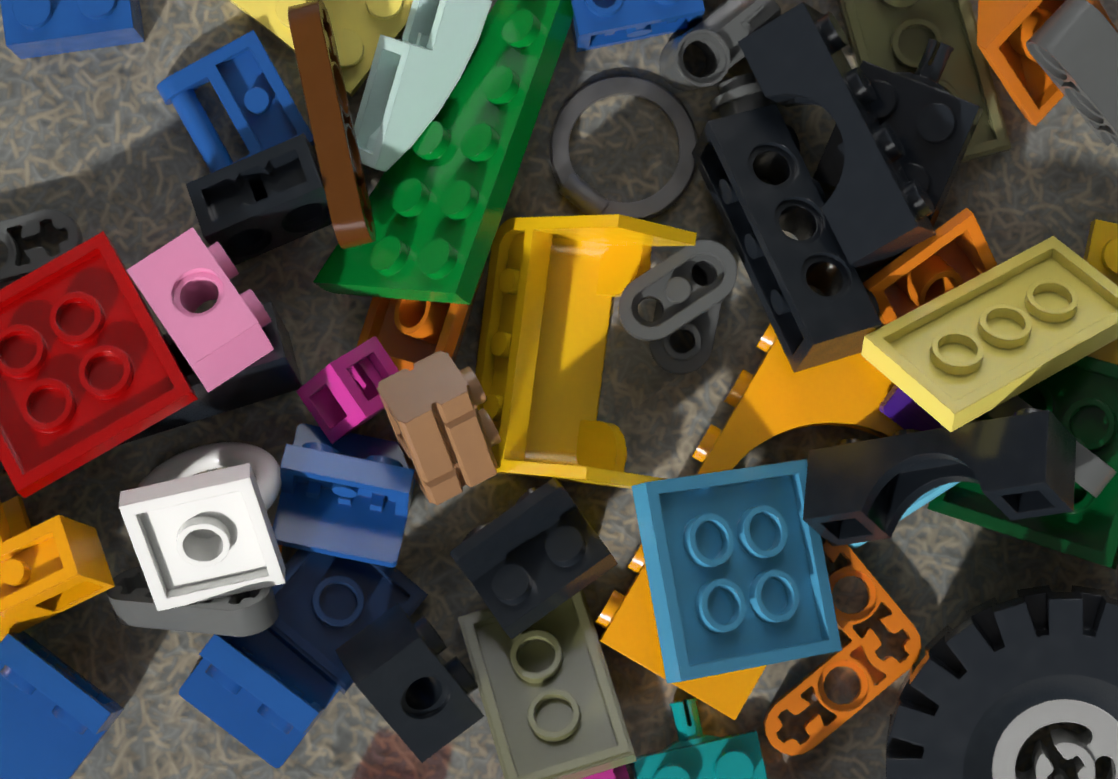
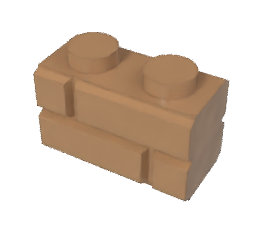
[377,350,501,505]

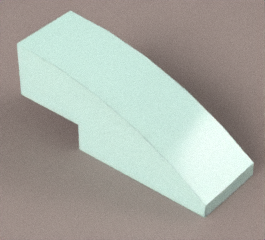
[354,0,492,172]

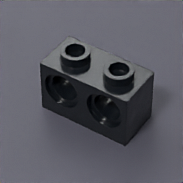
[186,133,332,266]

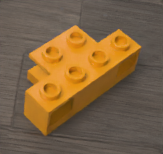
[0,496,115,642]

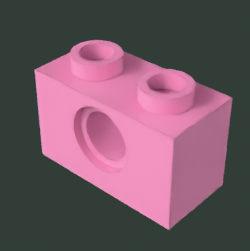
[126,227,274,393]

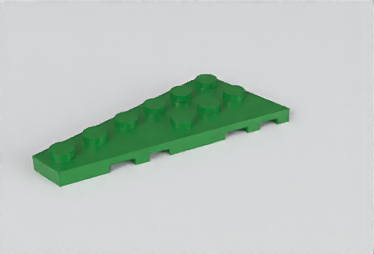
[313,0,574,305]

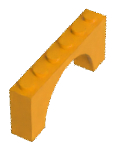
[595,322,903,720]

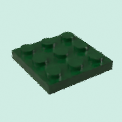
[927,356,1118,570]

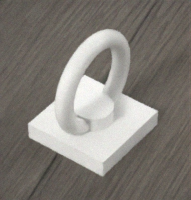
[119,442,286,611]

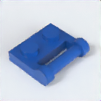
[156,30,315,173]

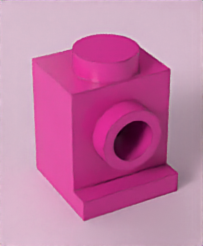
[296,336,399,444]

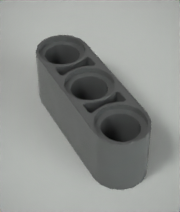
[1026,0,1118,147]

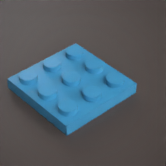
[632,459,842,683]

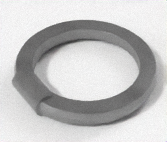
[549,76,698,220]

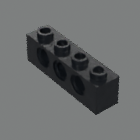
[692,103,882,373]

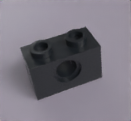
[335,603,484,763]

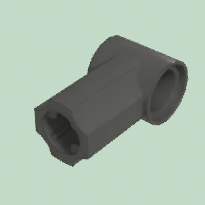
[659,0,781,91]

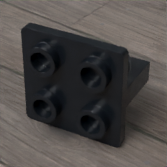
[450,478,618,640]

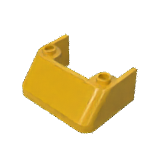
[475,214,697,489]

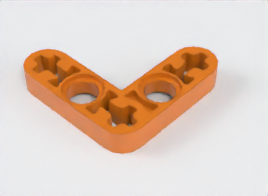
[763,540,922,756]

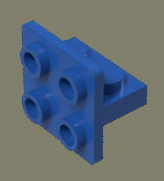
[272,423,416,568]
[179,630,339,768]

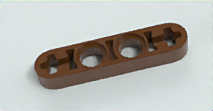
[288,0,376,249]

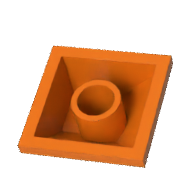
[977,0,1118,126]

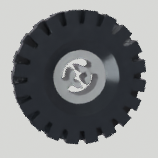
[886,585,1118,779]

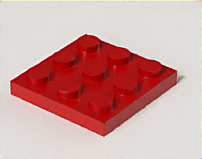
[0,231,198,498]

